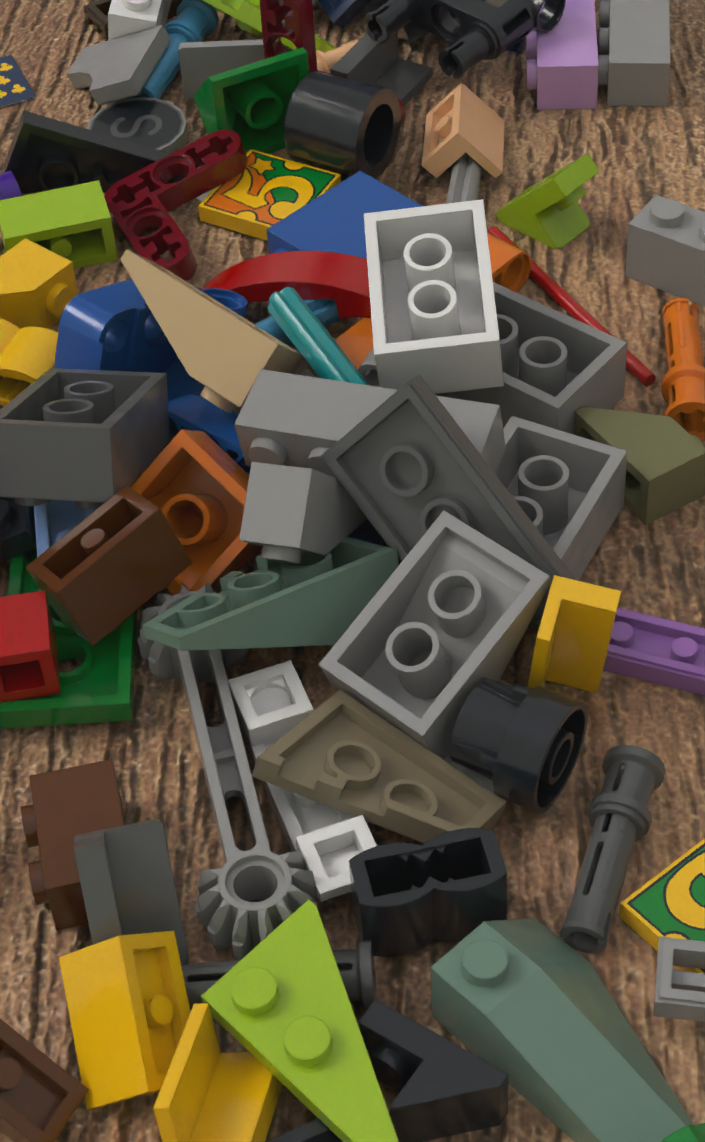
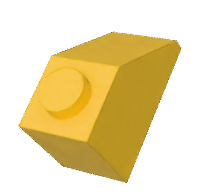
[0,238,78,329]

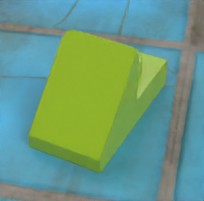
[494,153,600,249]

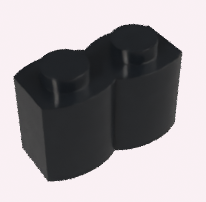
[349,828,507,957]

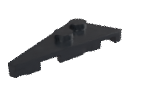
[0,111,187,194]

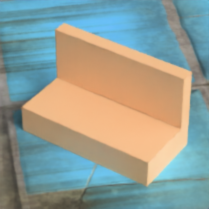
[421,82,505,179]

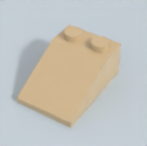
[120,249,303,414]

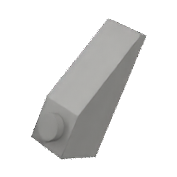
[239,462,368,564]

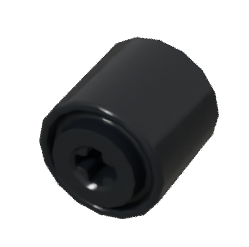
[284,72,401,179]

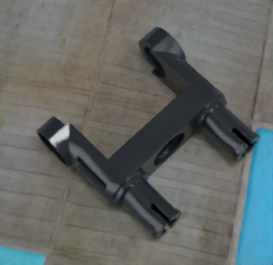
[363,0,566,79]

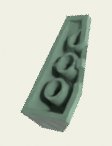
[142,537,399,651]
[430,918,694,1142]

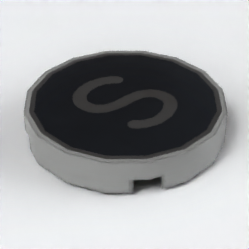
[87,97,188,154]

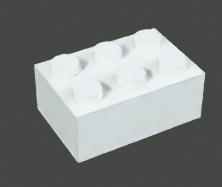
[364,199,504,394]

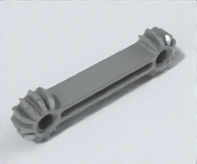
[138,582,318,960]

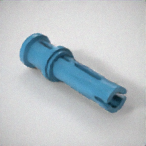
[128,0,218,99]

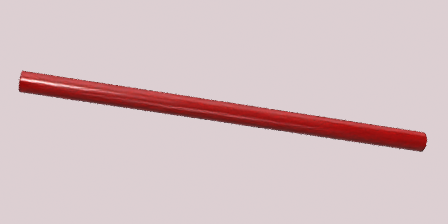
[487,226,656,387]

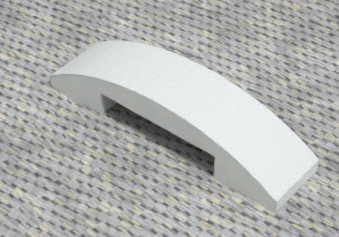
[228,660,377,902]

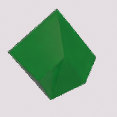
[193,47,309,154]

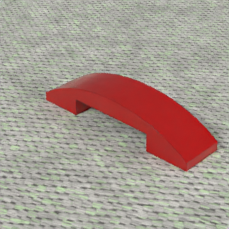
[203,251,371,318]

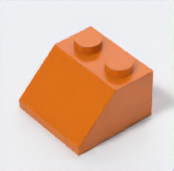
[130,429,262,595]

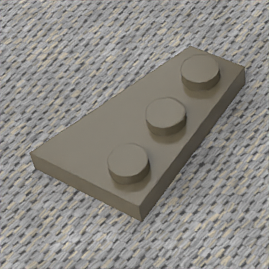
[252,689,506,843]

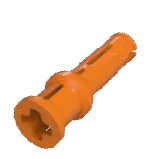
[661,298,705,440]

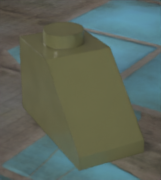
[574,406,705,525]

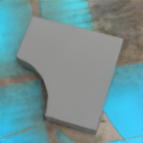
[67,25,170,105]

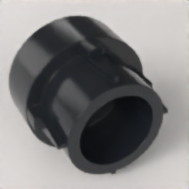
[450,677,588,814]

